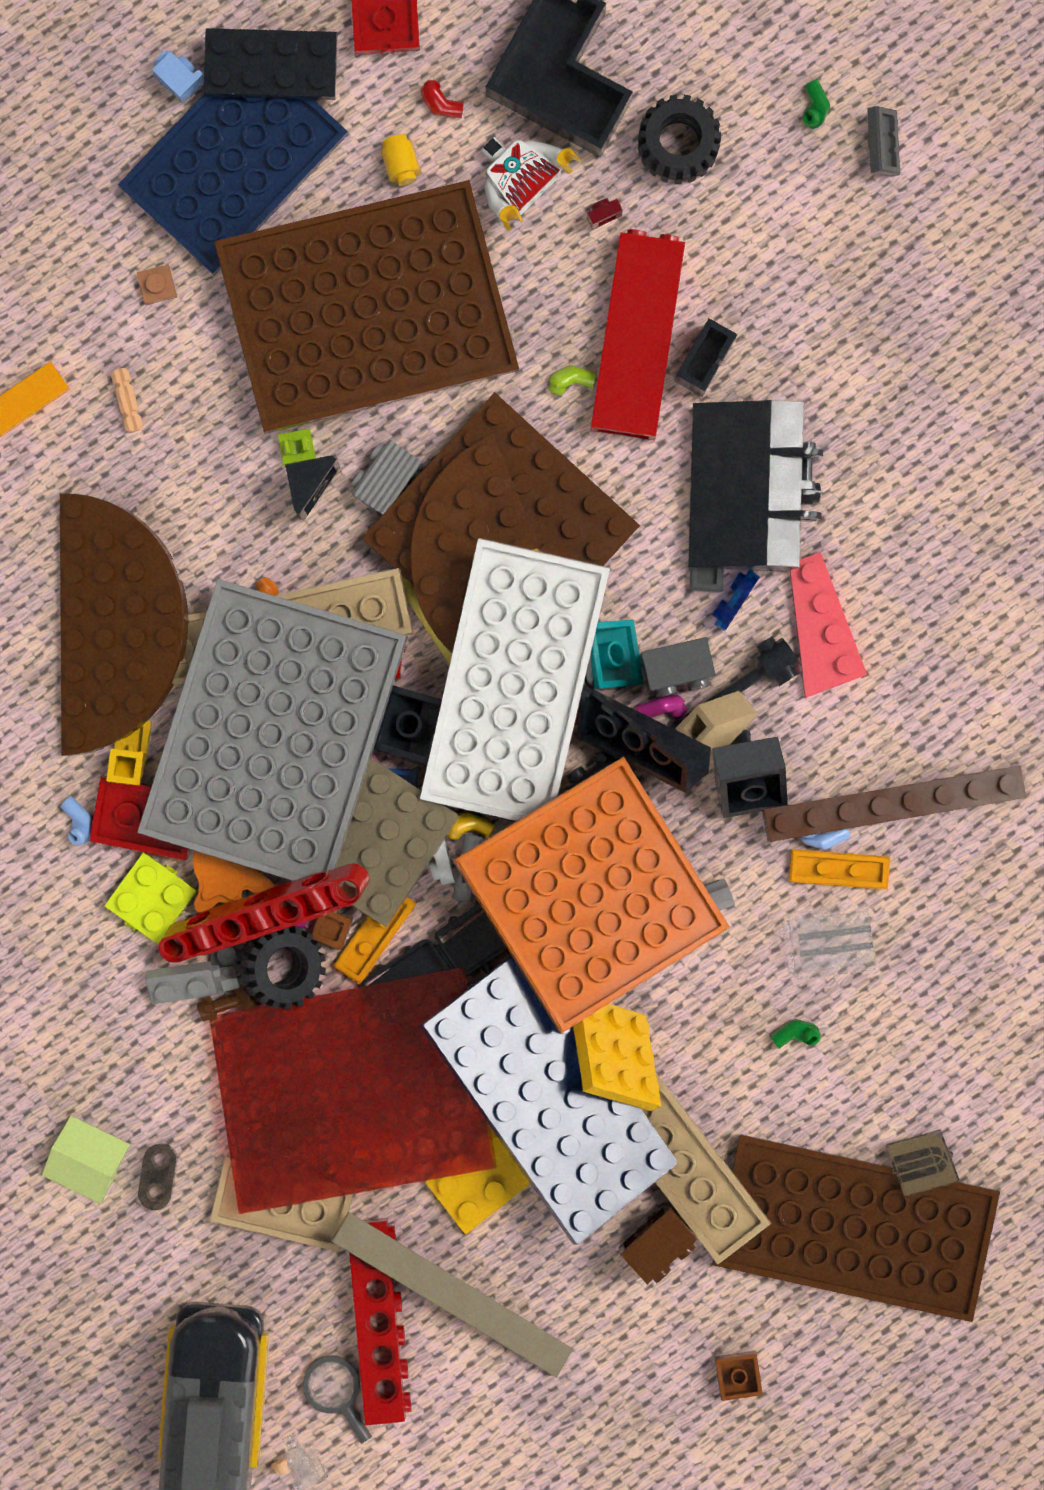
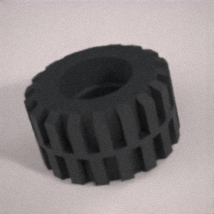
[638,94,721,184]
[234,926,326,1009]

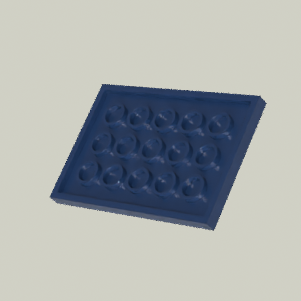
[118,95,349,276]

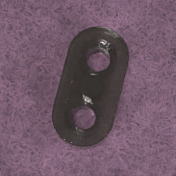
[138,1143,178,1210]

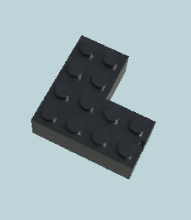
[485,0,633,158]

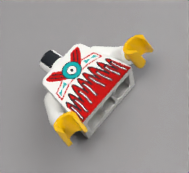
[481,137,581,231]

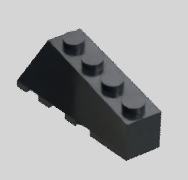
[577,684,711,793]

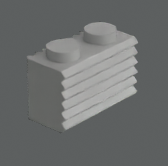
[351,439,423,516]

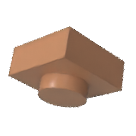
[137,264,177,305]

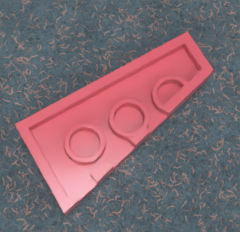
[790,552,867,698]

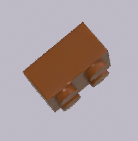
[714,1351,763,1401]

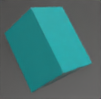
[591,620,644,691]

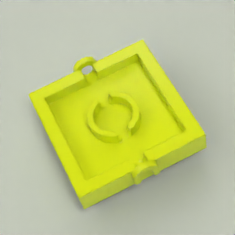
[104,852,197,944]

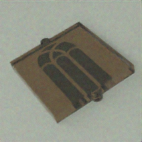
[886,1129,960,1197]

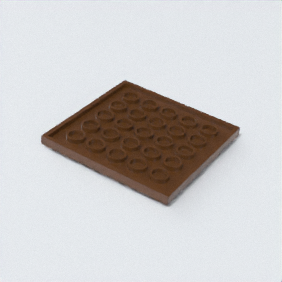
[361,392,640,585]

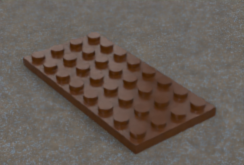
[712,1134,1000,1322]

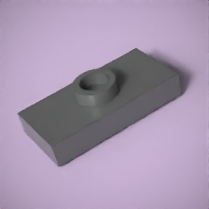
[867,106,900,177]

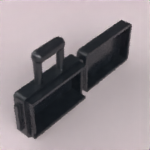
[362,900,511,1026]

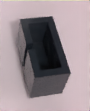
[674,318,737,397]

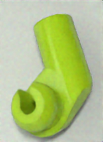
[549,365,597,395]

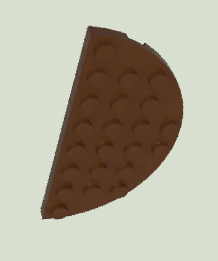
[410,434,587,683]
[60,493,189,756]

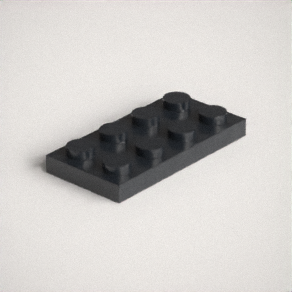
[203,28,338,100]

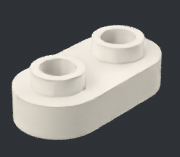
[430,839,455,885]

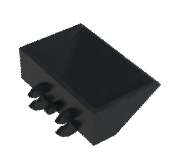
[688,400,823,572]

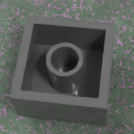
[639,637,716,699]

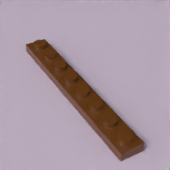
[762,765,1026,842]

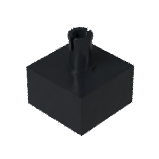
[712,729,788,818]

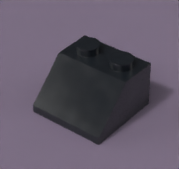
[373,685,442,767]

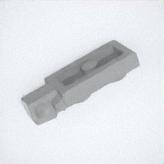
[145,961,240,1004]

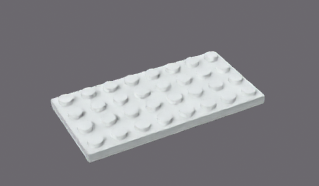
[420,538,610,821]

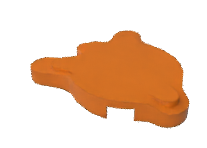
[193,851,276,913]

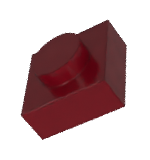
[587,198,623,230]

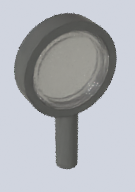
[303,1355,372,1444]

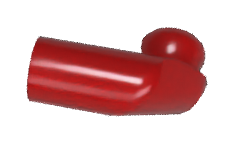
[421,80,464,118]

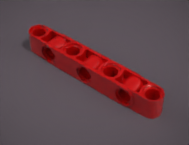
[158,863,369,963]

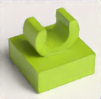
[278,429,316,468]

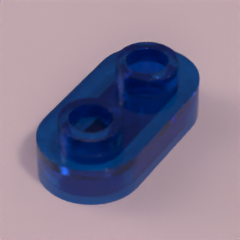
[712,569,760,632]

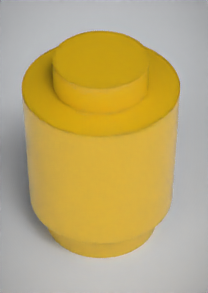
[381,134,421,186]

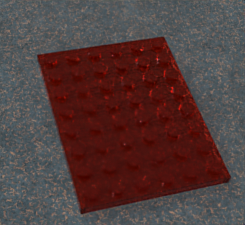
[210,968,497,1214]

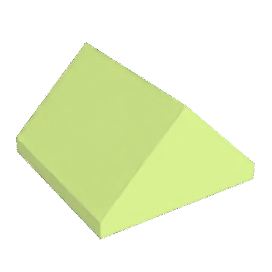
[42,1116,130,1204]

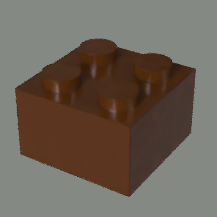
[618,1203,697,1285]

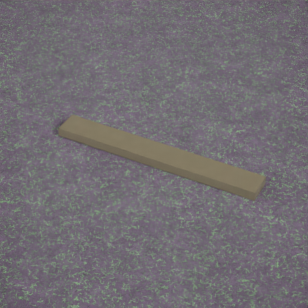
[331,1212,573,1378]

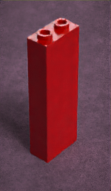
[590,229,686,441]

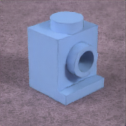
[152,50,204,104]

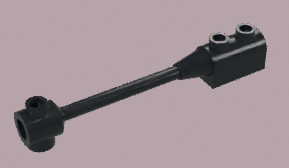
[564,636,801,791]

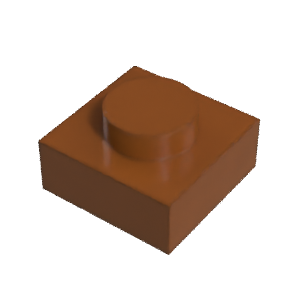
[312,911,353,950]

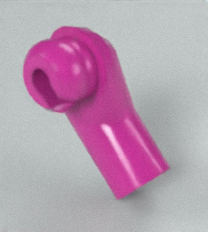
[636,695,687,718]

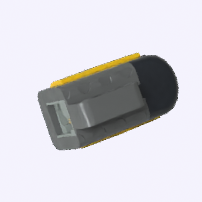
[158,1302,269,1490]

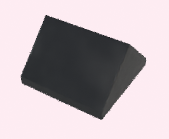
[285,455,340,521]

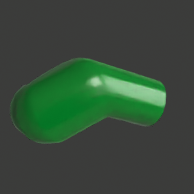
[802,79,830,129]
[770,1019,821,1049]

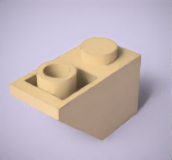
[676,691,758,760]

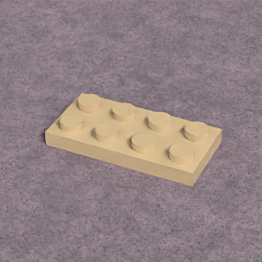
[210,1155,355,1252]

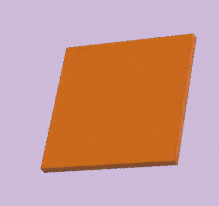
[454,757,730,1034]

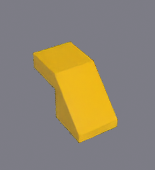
[106,721,152,786]

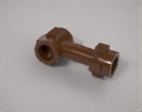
[197,984,260,1022]

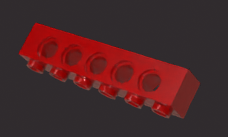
[349,1218,412,1426]

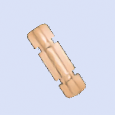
[111,368,143,433]

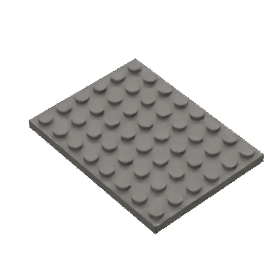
[137,579,408,881]

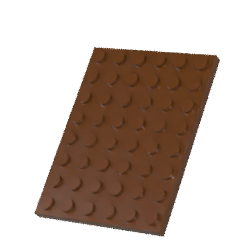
[214,180,519,434]

